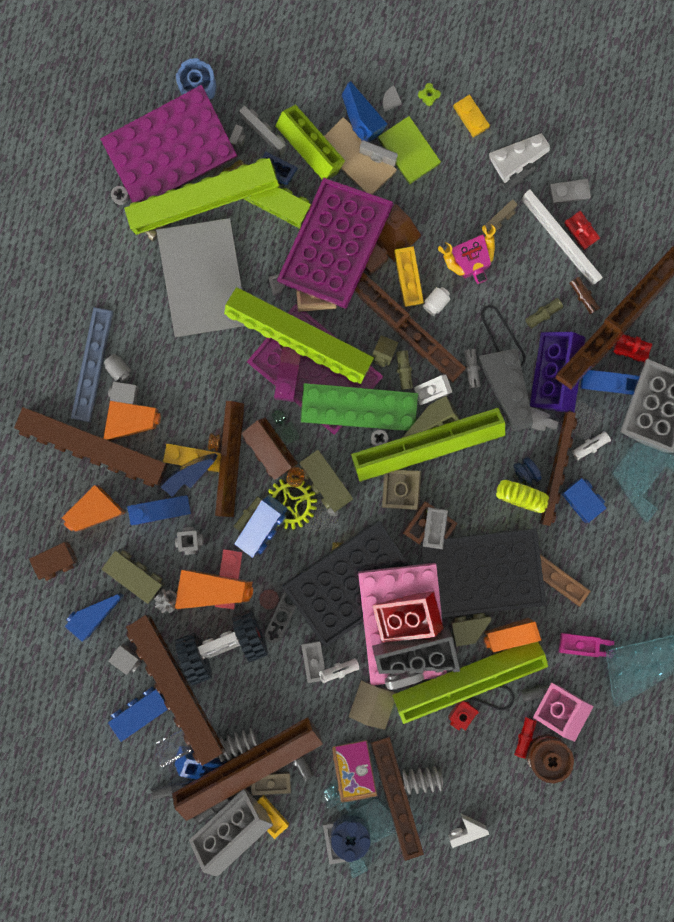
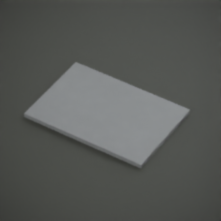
[156,218,245,338]

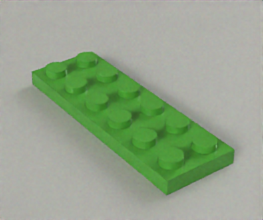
[300,383,418,431]

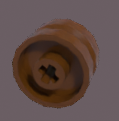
[526,734,574,784]

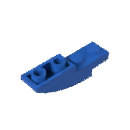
[580,370,640,395]

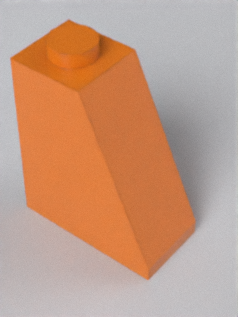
[103,401,161,441]
[62,485,125,531]
[483,618,541,652]

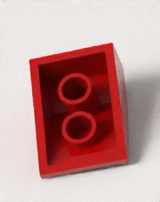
[372,591,444,643]

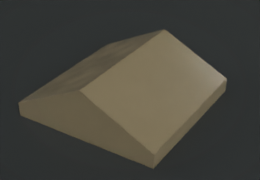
[382,470,421,510]
[349,680,397,730]

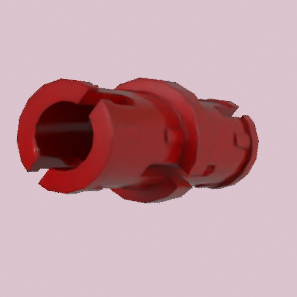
[514,717,537,759]

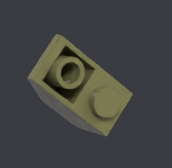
[372,335,399,367]
[450,613,491,647]

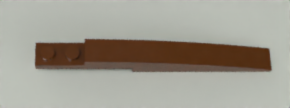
[555,246,674,389]
[354,272,466,383]

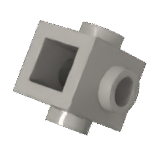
[175,527,204,555]

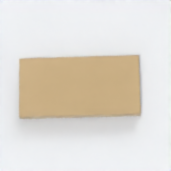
[324,117,397,195]

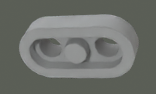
[385,671,424,690]

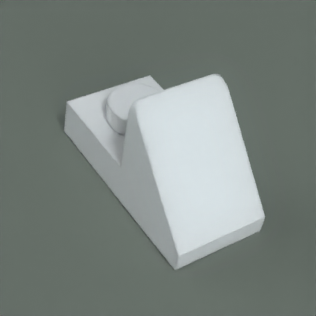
[414,374,452,405]
[448,813,489,848]

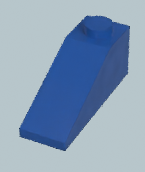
[342,81,387,142]
[127,495,191,525]
[65,593,124,642]
[174,747,227,779]

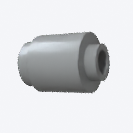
[104,354,132,383]

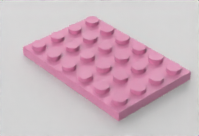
[358,563,447,685]

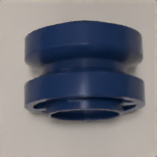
[513,457,541,487]

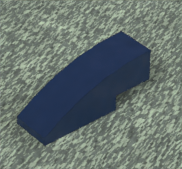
[161,453,218,497]

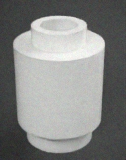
[423,287,450,316]

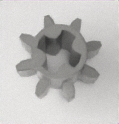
[154,589,177,613]

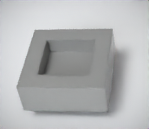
[230,125,246,150]

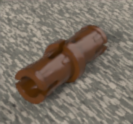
[569,276,600,315]

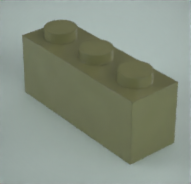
[300,450,353,513]
[101,549,164,604]

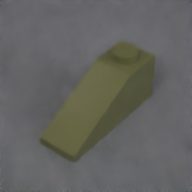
[402,396,460,438]

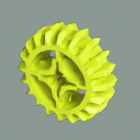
[266,477,317,529]
[496,480,549,513]

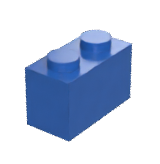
[561,478,606,523]

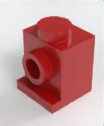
[448,700,479,731]

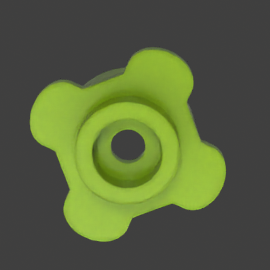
[418,83,441,106]

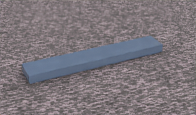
[71,307,113,422]

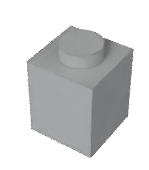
[108,382,139,405]
[108,643,141,675]

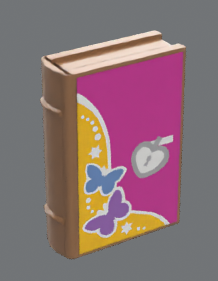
[332,740,377,802]

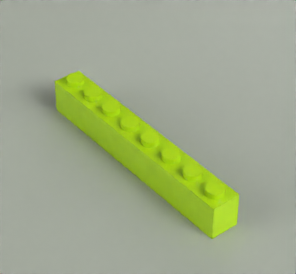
[124,158,279,235]
[224,287,374,384]
[351,408,505,482]
[392,642,548,724]

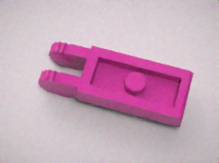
[559,633,614,657]

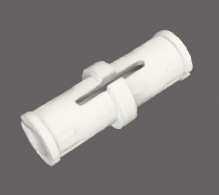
[571,431,611,461]
[319,658,359,683]

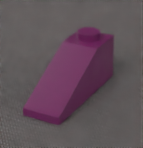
[274,346,301,402]

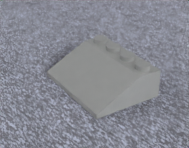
[620,359,674,453]

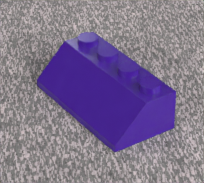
[530,332,586,412]

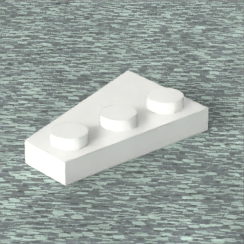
[489,133,550,183]

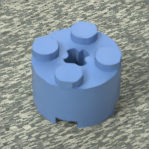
[176,58,217,100]

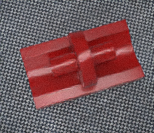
[564,211,600,250]
[613,334,652,362]

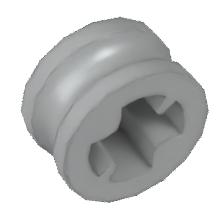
[111,186,129,205]

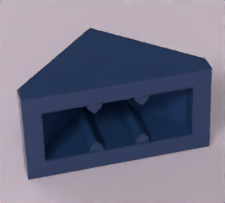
[261,152,298,185]

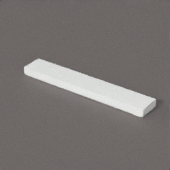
[522,190,603,285]

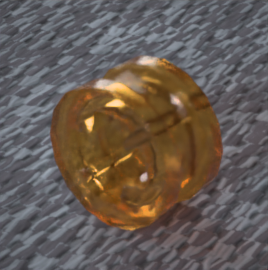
[208,433,221,451]
[286,467,305,487]

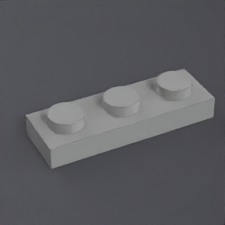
[239,106,286,156]

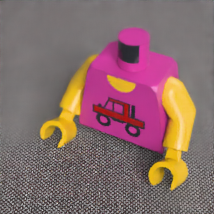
[438,224,496,284]

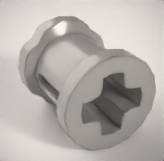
[371,430,388,447]

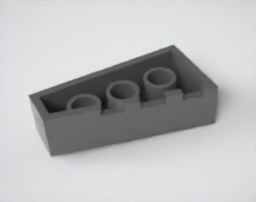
[478,349,533,431]
[372,627,460,674]

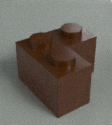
[402,501,458,544]

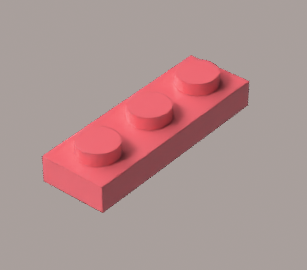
[215,549,243,610]

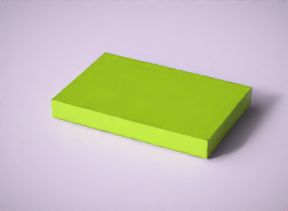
[378,116,441,185]

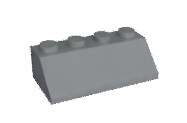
[189,789,273,877]

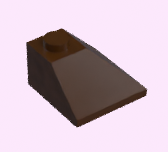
[376,204,422,262]

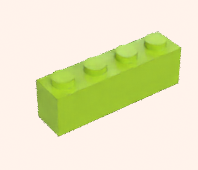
[275,104,345,180]
[243,187,311,228]

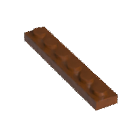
[215,401,244,517]
[540,411,577,526]
[370,737,424,861]

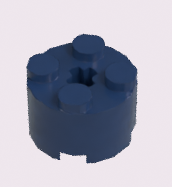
[331,815,371,862]

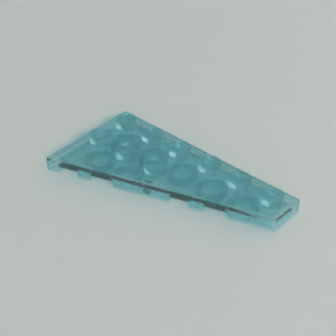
[606,635,674,707]

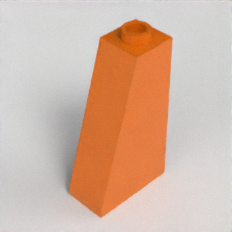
[175,570,253,609]

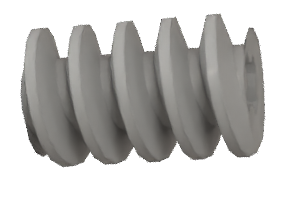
[219,728,259,762]
[402,766,443,795]

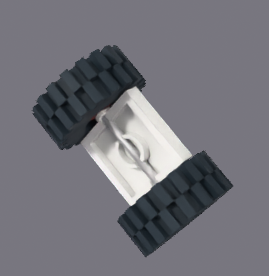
[175,610,268,686]

